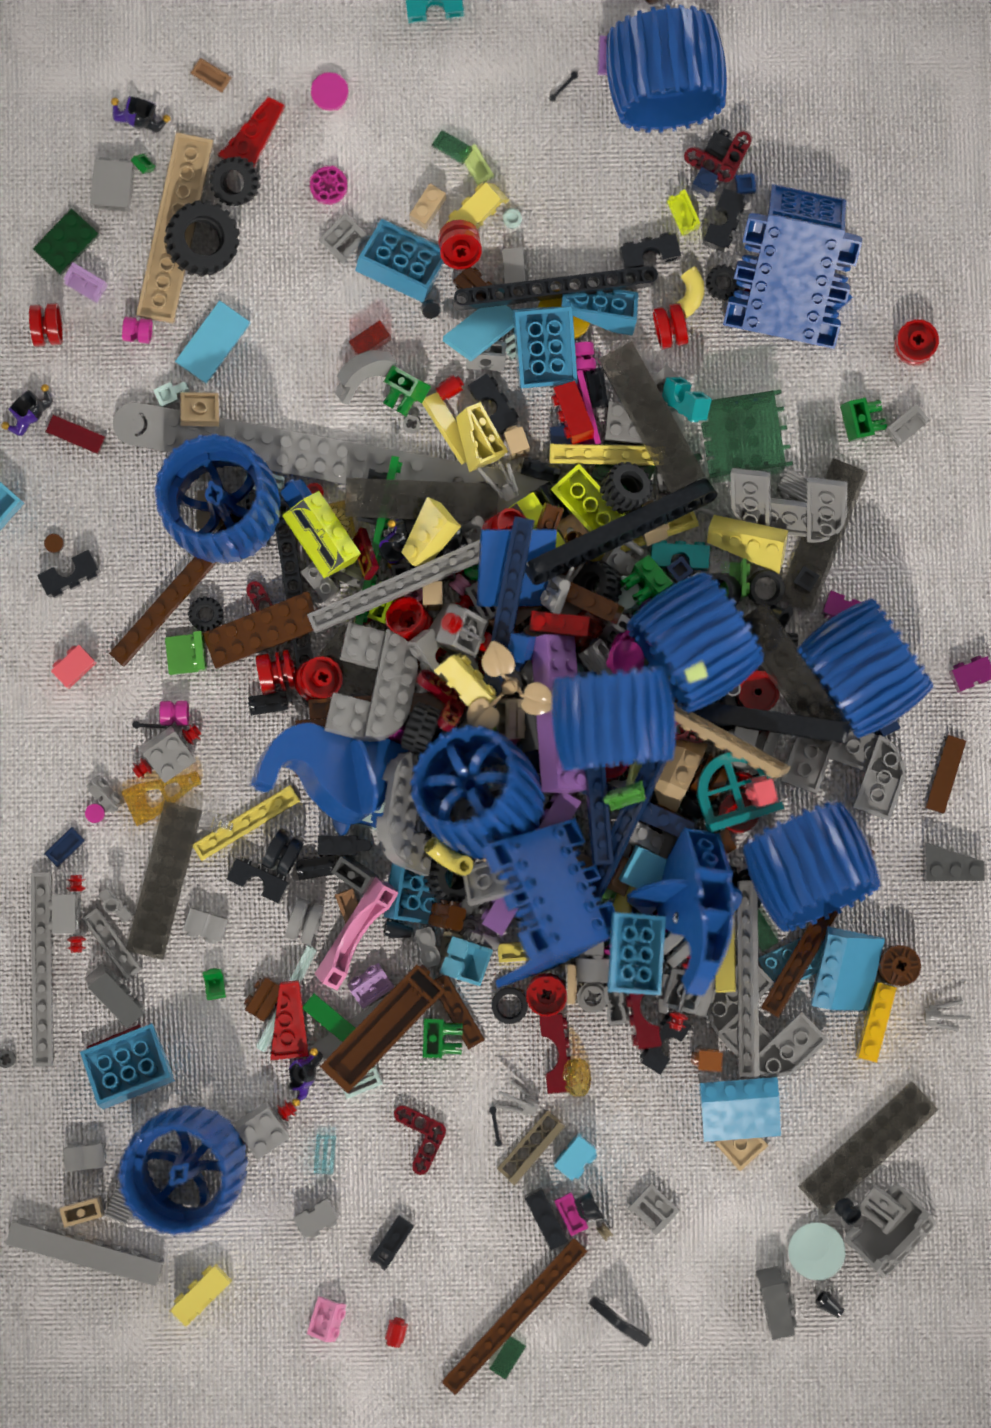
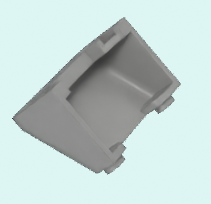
[844,1183,937,1278]

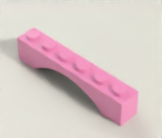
[314,877,399,990]

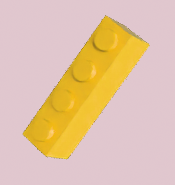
[855,982,897,1063]

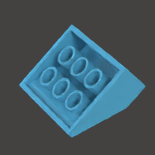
[355,219,444,303]
[512,306,578,389]
[383,858,453,924]
[607,912,666,995]
[811,926,885,1011]
[80,1024,175,1110]
[699,1077,781,1142]

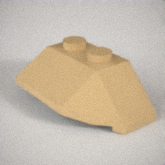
[654,739,708,812]

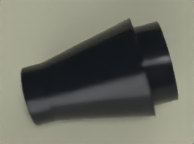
[384,920,413,939]
[815,1291,845,1318]

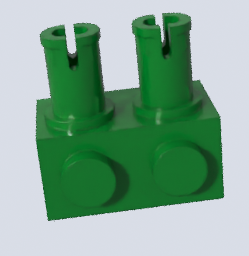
[383,365,431,417]
[840,397,887,442]
[620,555,673,605]
[423,1018,463,1058]

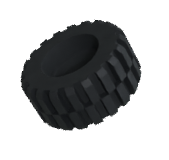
[164,200,240,277]

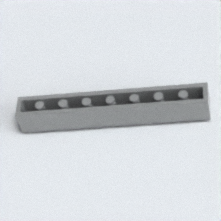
[5,1218,164,1286]

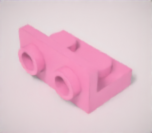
[307,1297,346,1342]

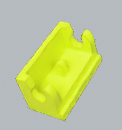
[667,189,701,236]

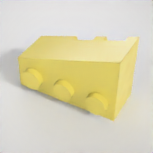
[446,182,510,229]
[456,402,508,472]
[402,497,461,567]
[434,653,497,707]
[170,1264,232,1327]

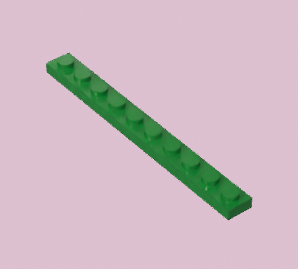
[355,455,403,626]

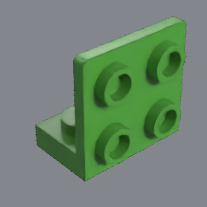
[720,559,750,601]
[165,631,207,675]

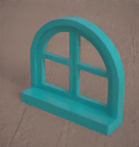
[697,752,785,832]

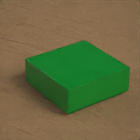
[130,154,156,174]

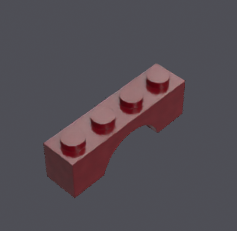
[625,993,662,1050]
[539,1013,574,1094]

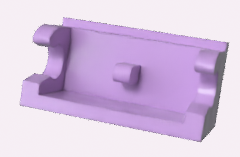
[64,263,108,303]

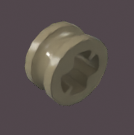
[595,1222,614,1241]

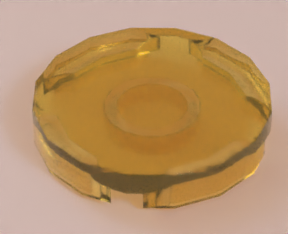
[563,1058,591,1097]

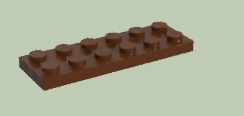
[202,591,316,669]

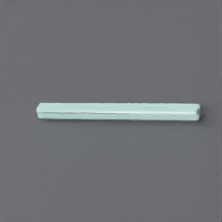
[256,945,317,1052]

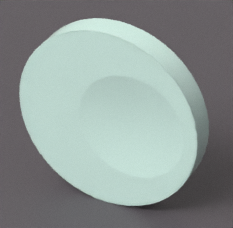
[788,1223,846,1281]

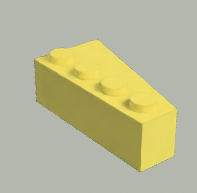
[707,515,789,574]

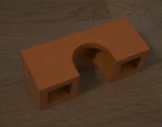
[691,1047,723,1072]

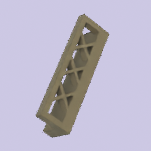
[497,1110,565,1186]

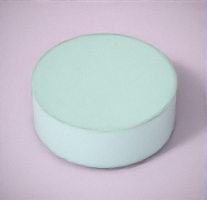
[503,208,522,229]

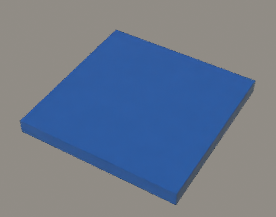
[477,529,557,607]

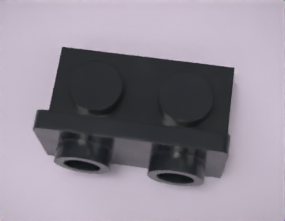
[704,128,750,162]

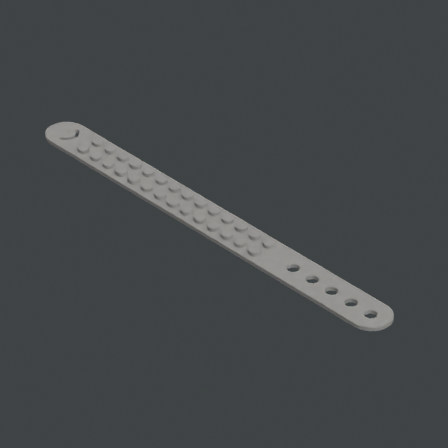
[113,402,572,519]

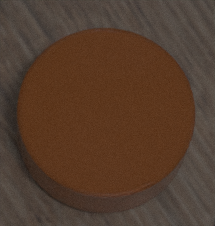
[44,534,64,553]

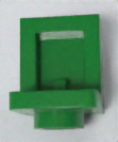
[202,968,226,1001]

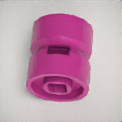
[122,316,153,344]
[575,342,597,373]
[160,701,189,726]

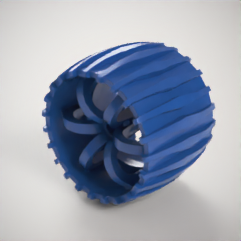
[606,4,727,133]
[155,434,281,564]
[627,572,764,713]
[797,598,934,738]
[551,667,676,771]
[410,725,545,860]
[743,801,881,932]
[118,1105,248,1235]

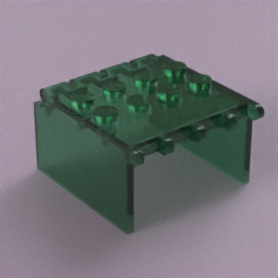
[701,389,793,484]

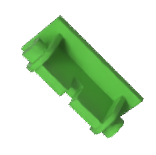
[603,781,646,811]

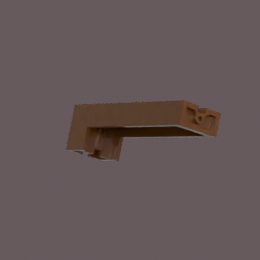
[320,964,445,1094]

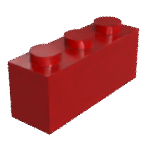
[551,381,594,445]
[530,611,592,638]

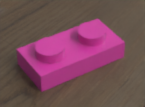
[554,1192,589,1236]

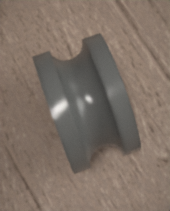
[0,1050,16,1068]

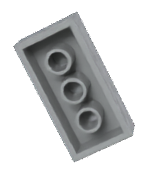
[605,401,684,450]

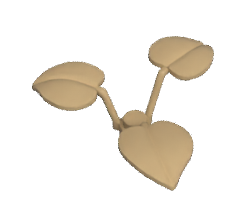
[467,641,552,729]

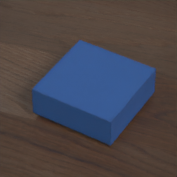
[735,173,756,195]

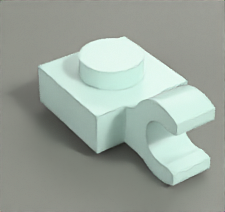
[153,381,190,407]

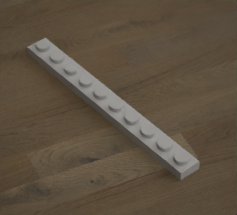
[307,540,480,634]
[31,872,53,1067]
[737,881,759,1077]

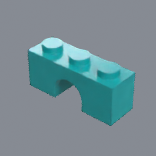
[405,0,464,24]
[661,377,712,423]
[651,540,710,571]

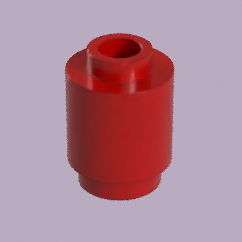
[435,374,464,401]
[385,1317,408,1348]

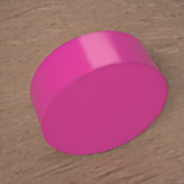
[85,804,105,823]

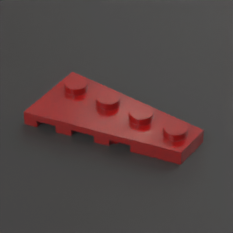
[217,97,285,168]
[270,980,309,1061]

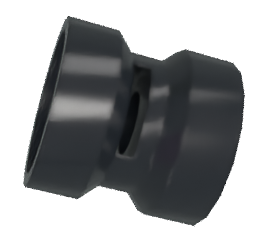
[834,1198,862,1225]

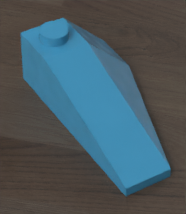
[561,290,639,336]

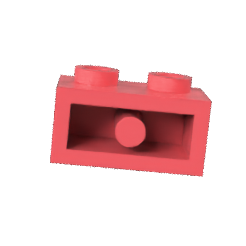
[51,645,97,689]
[745,776,778,807]

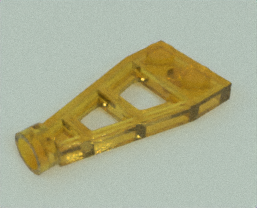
[121,770,202,827]

